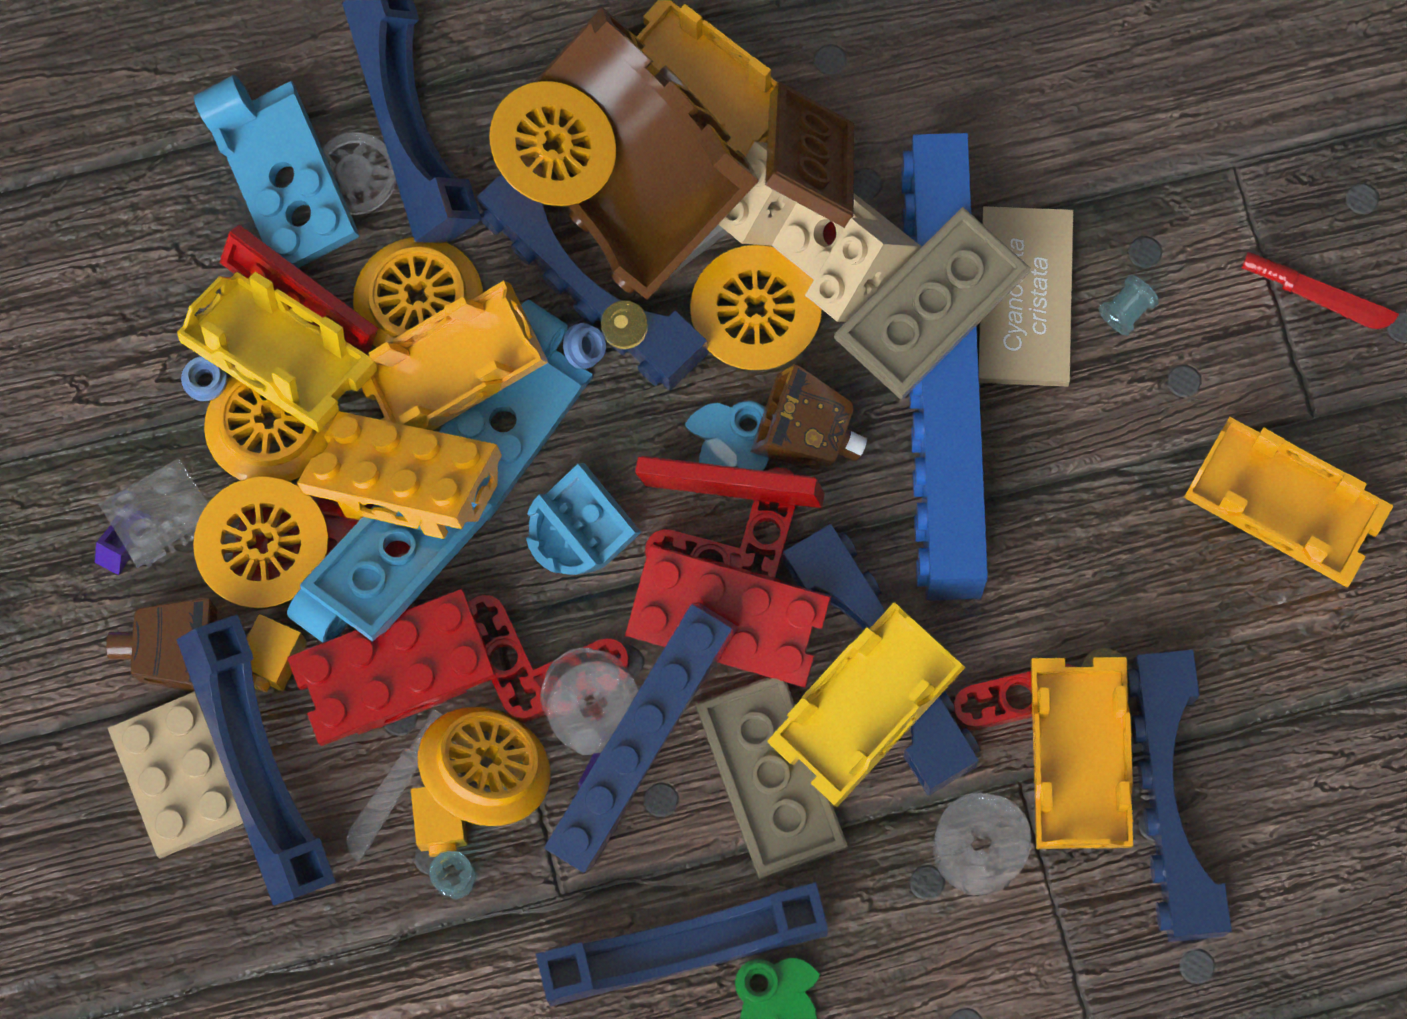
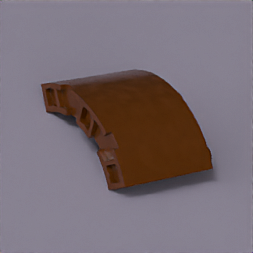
[516,7,759,300]

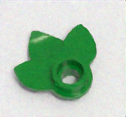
[735,958,820,1019]

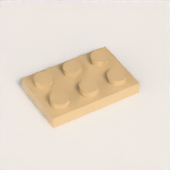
[108,692,243,858]

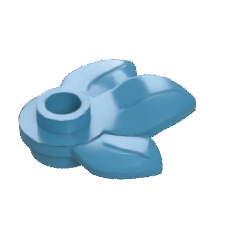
[685,401,769,471]

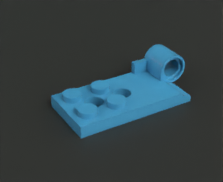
[194,75,360,268]
[439,300,593,521]
[287,494,493,643]

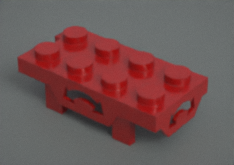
[625,545,831,688]
[287,589,497,746]

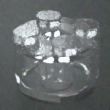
[540,648,639,755]
[932,793,1031,895]

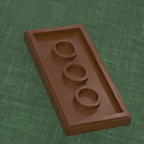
[765,82,854,228]

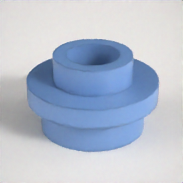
[563,323,606,369]
[181,356,228,401]

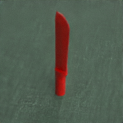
[1241,252,1399,329]

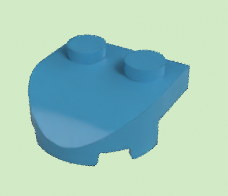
[526,463,642,575]

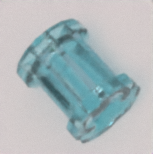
[1099,275,1159,336]
[429,851,476,899]

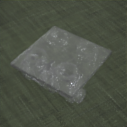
[99,459,208,568]

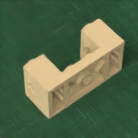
[718,142,922,322]

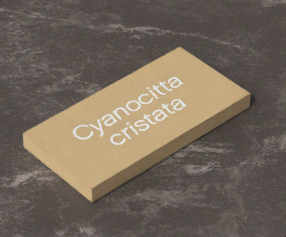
[978,206,1073,387]

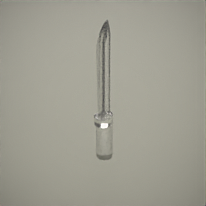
[347,709,443,862]

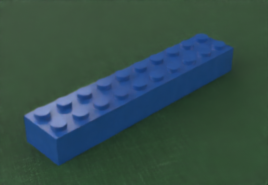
[901,133,988,600]

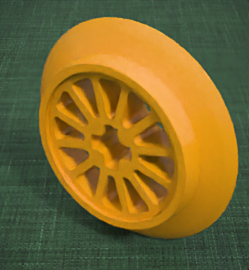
[490,81,616,206]
[353,237,483,348]
[690,245,822,370]
[204,376,336,481]
[193,476,328,608]
[418,707,551,826]

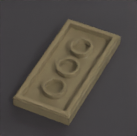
[834,207,1030,400]
[695,677,848,880]

